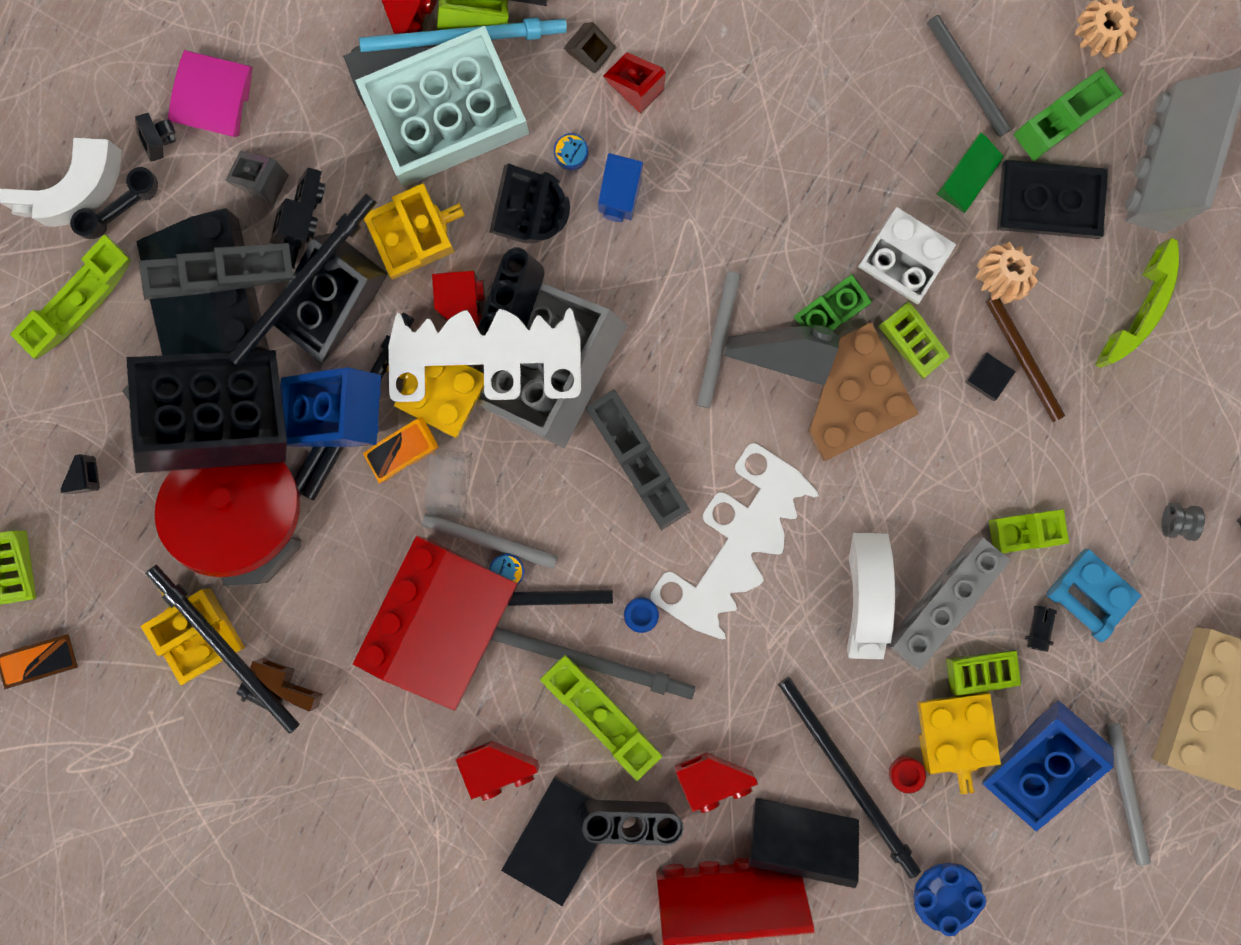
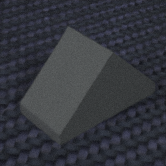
[225,151,289,205]

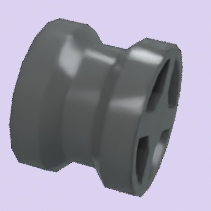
[1161,502,1205,541]

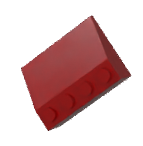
[352,536,518,711]
[656,858,815,945]

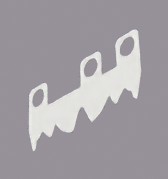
[389,308,581,402]
[650,443,819,639]

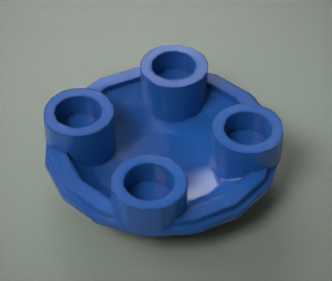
[913,862,986,936]

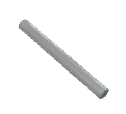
[697,271,741,409]
[422,513,558,569]
[1106,723,1151,866]

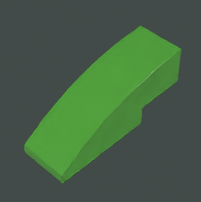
[1013,68,1123,161]

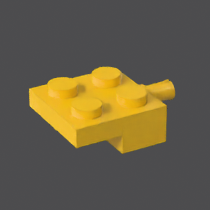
[364,183,465,280]
[386,365,484,439]
[141,588,245,686]
[917,692,1001,794]

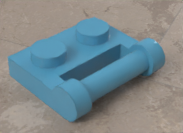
[1046,549,1142,643]

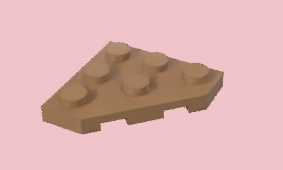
[808,322,919,461]

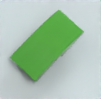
[794,274,873,331]

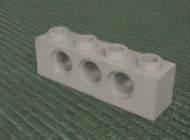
[886,537,1011,670]

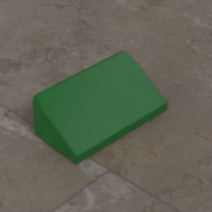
[937,132,1004,213]

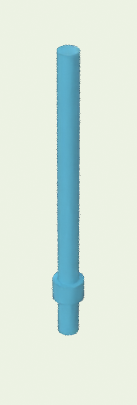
[359,17,567,52]

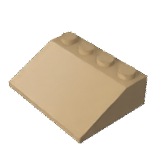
[1152,627,1241,791]

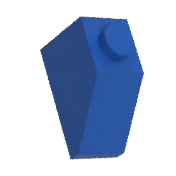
[598,153,643,222]

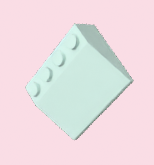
[355,26,529,187]

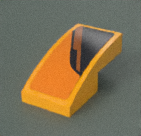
[363,417,439,484]

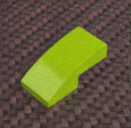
[988,509,1069,554]

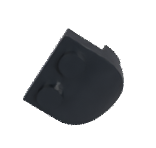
[489,163,570,244]

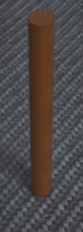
[986,298,1066,422]

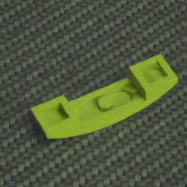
[10,234,131,359]
[1095,238,1179,368]
[539,655,663,781]

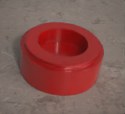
[889,756,926,794]

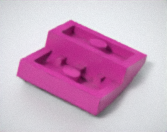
[168,50,253,137]

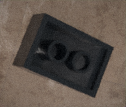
[274,233,388,363]

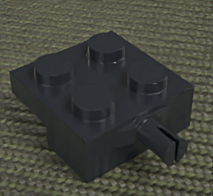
[270,167,325,269]

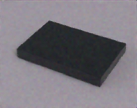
[997,160,1108,239]
[501,776,602,906]
[748,798,859,888]

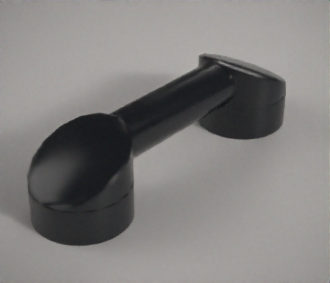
[70,167,158,239]

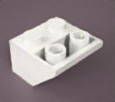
[858,207,956,305]

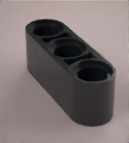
[478,247,545,336]
[576,800,684,845]

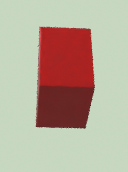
[603,52,666,114]

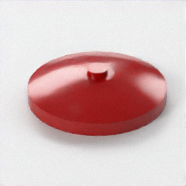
[155,462,300,577]

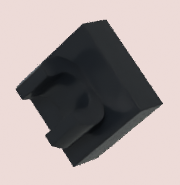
[135,112,176,162]

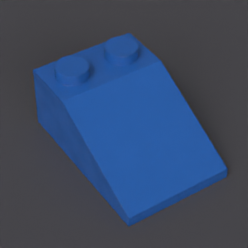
[280,367,381,447]
[982,700,1114,832]

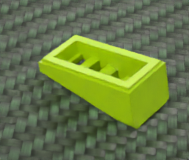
[437,0,509,30]
[878,301,950,379]
[0,530,37,605]
[946,650,1021,696]

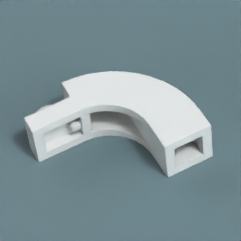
[0,138,122,227]
[847,533,895,659]

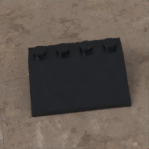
[136,208,269,355]
[126,350,287,473]

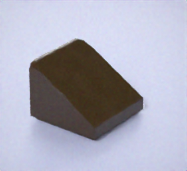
[564,22,616,73]

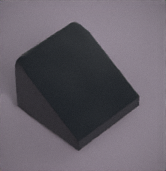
[60,454,100,494]

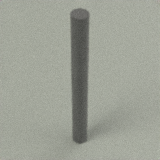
[927,15,1012,137]

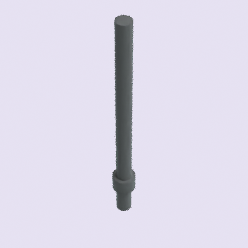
[491,627,696,700]

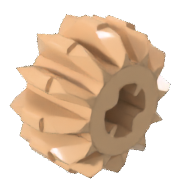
[1075,0,1139,59]
[975,242,1039,304]

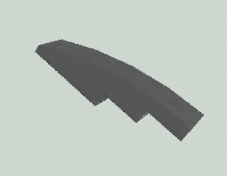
[139,243,293,299]
[585,389,691,531]

